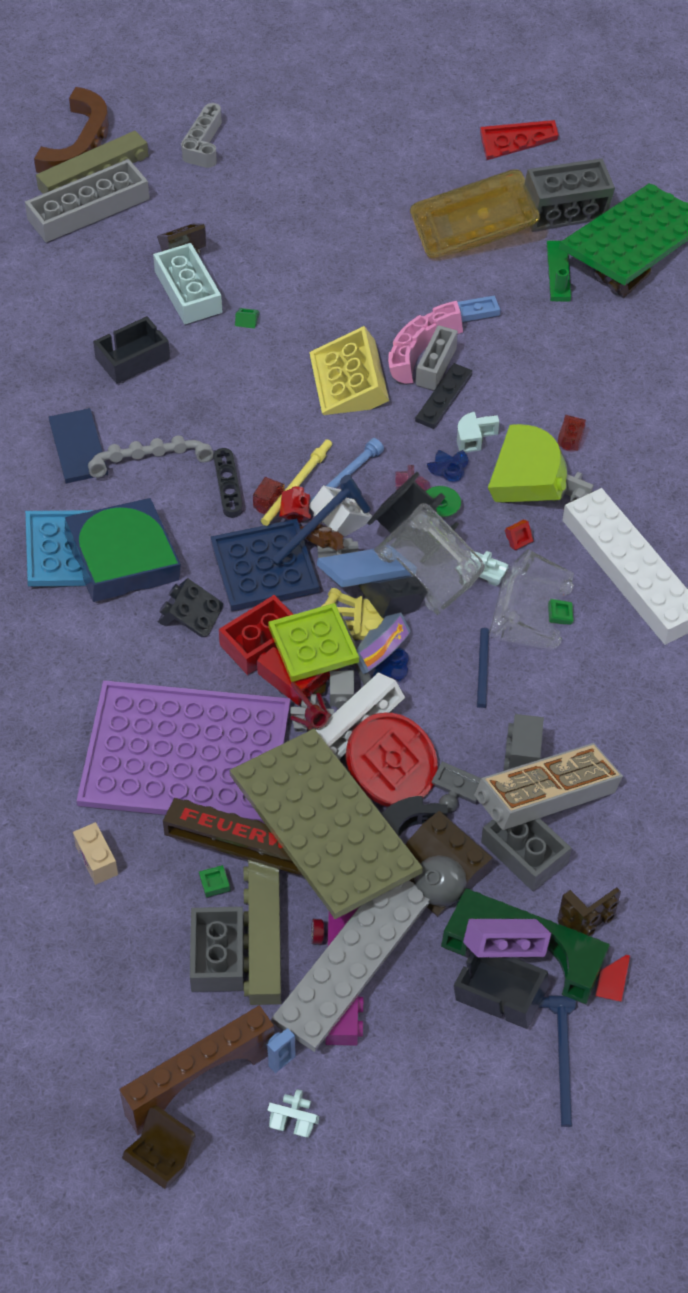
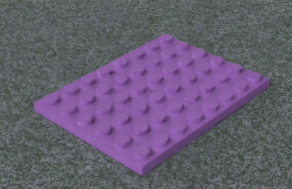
[76,680,291,824]

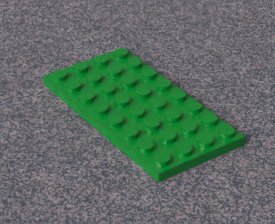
[559,183,688,286]

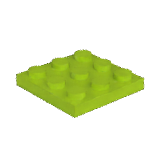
[268,603,359,682]

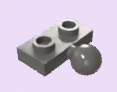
[431,761,481,813]

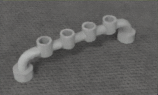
[88,435,214,478]

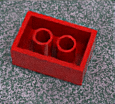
[218,595,294,675]

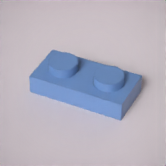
[457,295,500,322]
[267,1028,296,1073]

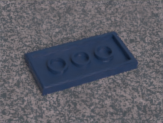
[48,408,108,484]

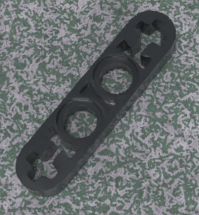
[214,448,242,518]

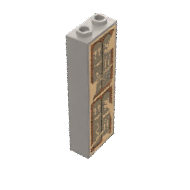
[474,743,623,830]

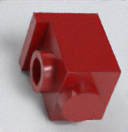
[279,486,311,523]

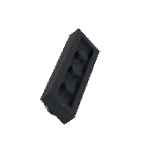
[415,363,472,429]

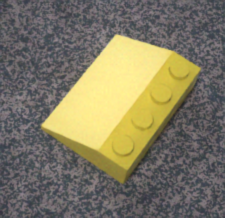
[309,326,389,415]

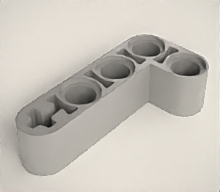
[181,103,222,168]

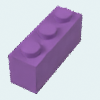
[463,919,551,957]

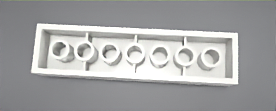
[563,488,688,645]

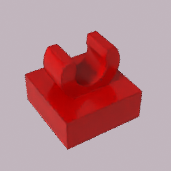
[505,519,533,550]

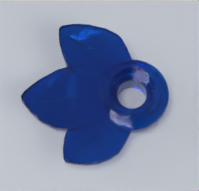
[427,450,469,482]
[373,647,409,681]

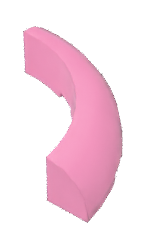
[388,301,463,384]

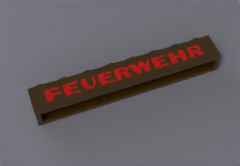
[163,798,303,876]

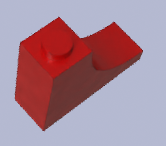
[257,647,342,706]

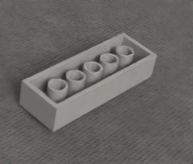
[25,159,150,242]

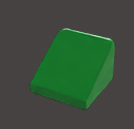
[235,308,259,329]

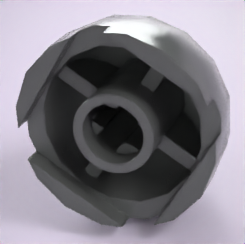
[414,855,467,907]

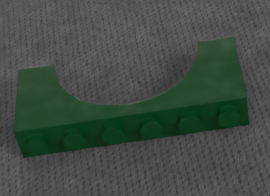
[441,888,610,1004]

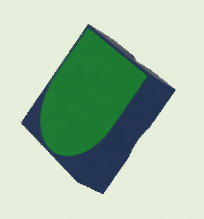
[64,498,181,602]

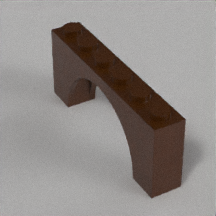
[119,1005,275,1135]

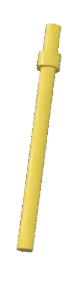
[261,440,332,526]

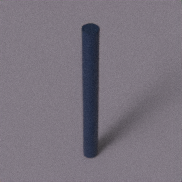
[477,628,489,708]

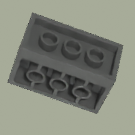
[520,158,615,231]

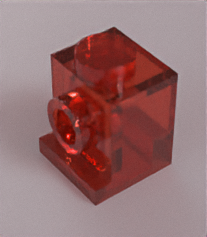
[557,415,586,451]
[253,477,285,514]

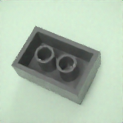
[481,818,572,891]
[190,907,244,992]

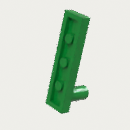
[546,241,571,302]

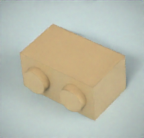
[73,822,118,885]

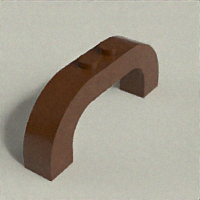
[34,87,109,173]

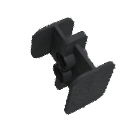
[367,472,459,563]

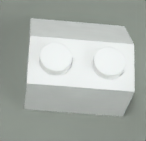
[309,485,372,536]

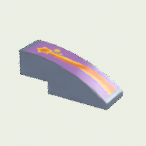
[356,613,411,674]

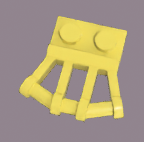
[321,588,384,640]

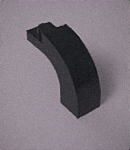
[381,796,448,837]

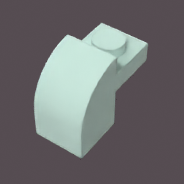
[457,412,499,453]

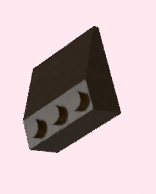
[405,811,493,917]

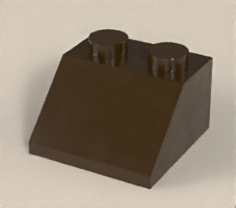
[157,223,206,253]

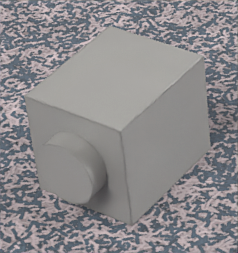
[330,671,354,708]

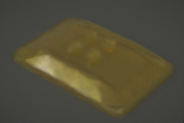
[410,169,540,258]

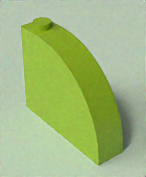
[488,424,567,502]

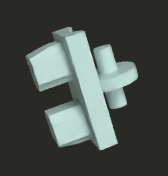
[462,550,508,586]
[268,1089,320,1138]

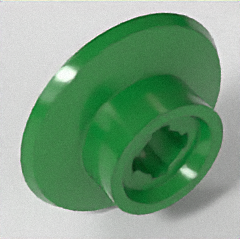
[426,486,461,517]

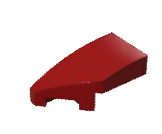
[595,955,630,1002]

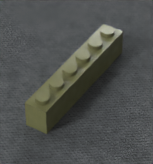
[36,130,149,194]
[244,860,281,1005]

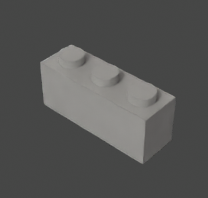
[416,325,458,390]

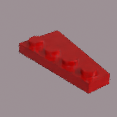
[480,120,558,161]

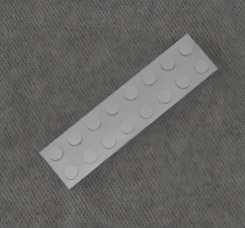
[271,880,430,1052]

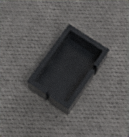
[93,316,170,384]
[454,952,549,1029]

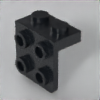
[158,578,223,637]

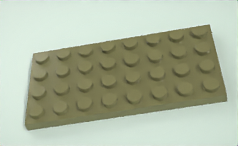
[230,729,423,919]

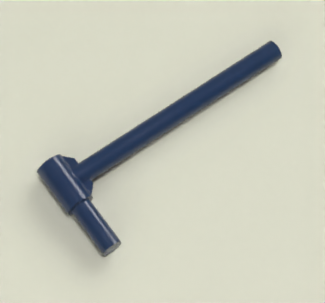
[271,475,371,566]
[538,995,576,1127]

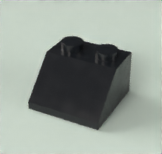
[359,576,427,618]

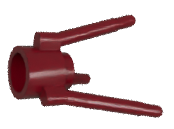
[290,682,331,730]

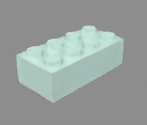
[153,243,222,325]

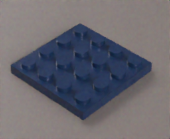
[210,519,320,611]

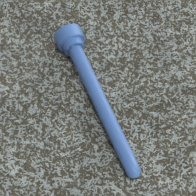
[309,438,384,509]

